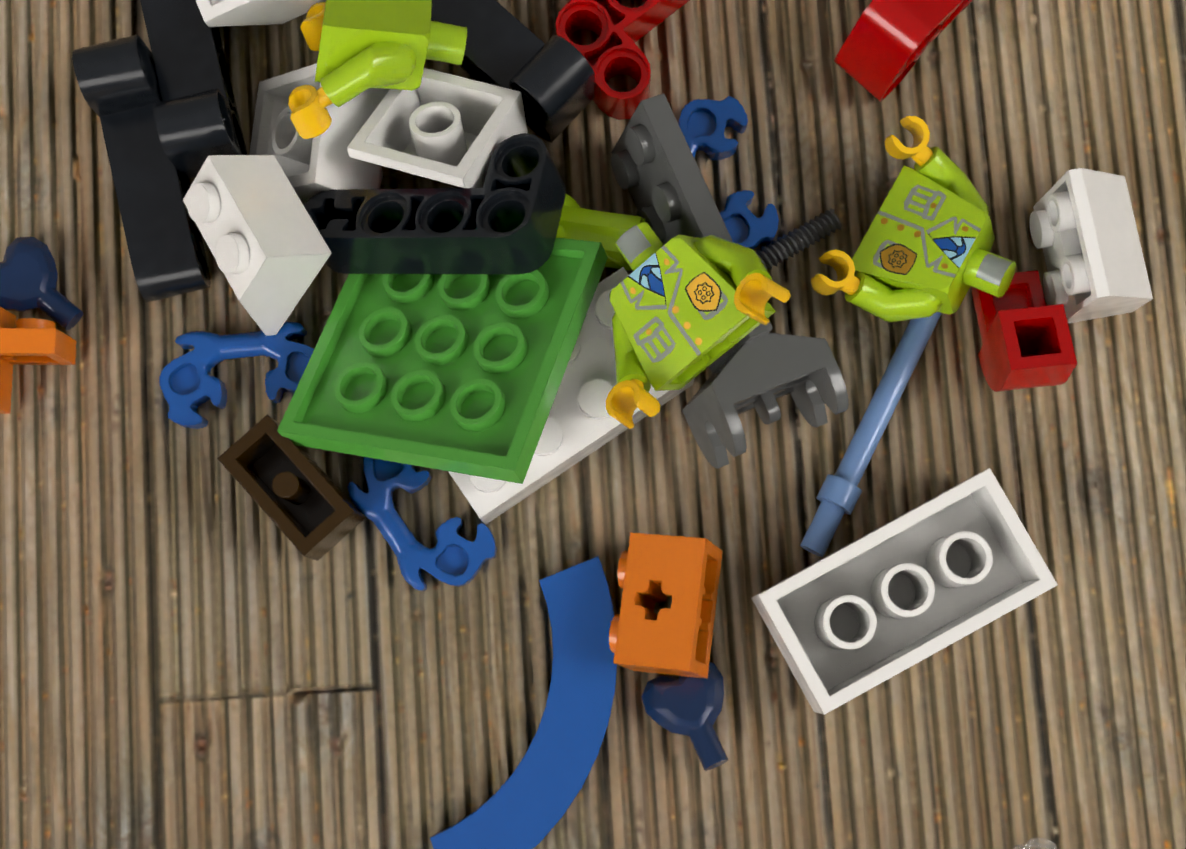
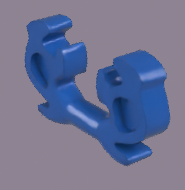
[678,96,779,250]
[159,321,314,429]
[348,457,497,591]

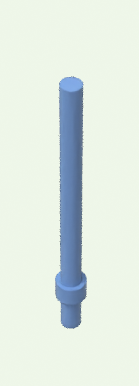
[800,312,942,557]

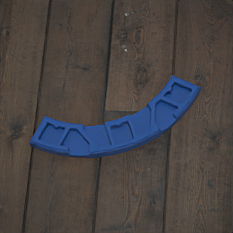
[430,556,617,849]

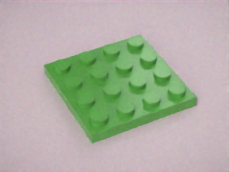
[277,238,608,484]

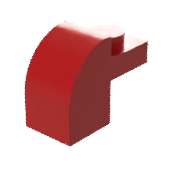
[971,270,1077,392]

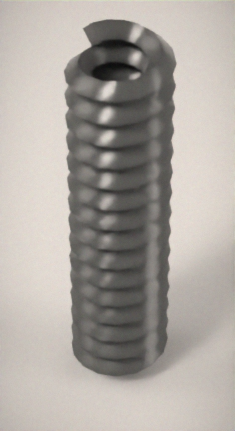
[756,208,842,269]

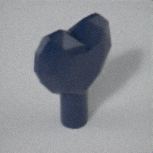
[0,237,83,331]
[641,662,728,771]

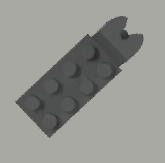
[611,93,849,469]

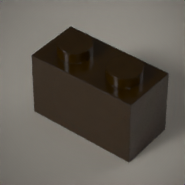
[217,414,365,561]

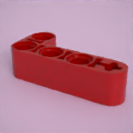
[556,0,690,120]
[834,0,974,102]

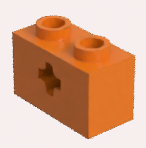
[609,532,723,679]

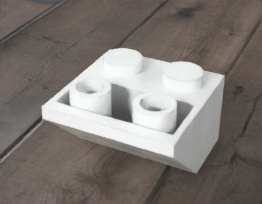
[1030,168,1153,323]

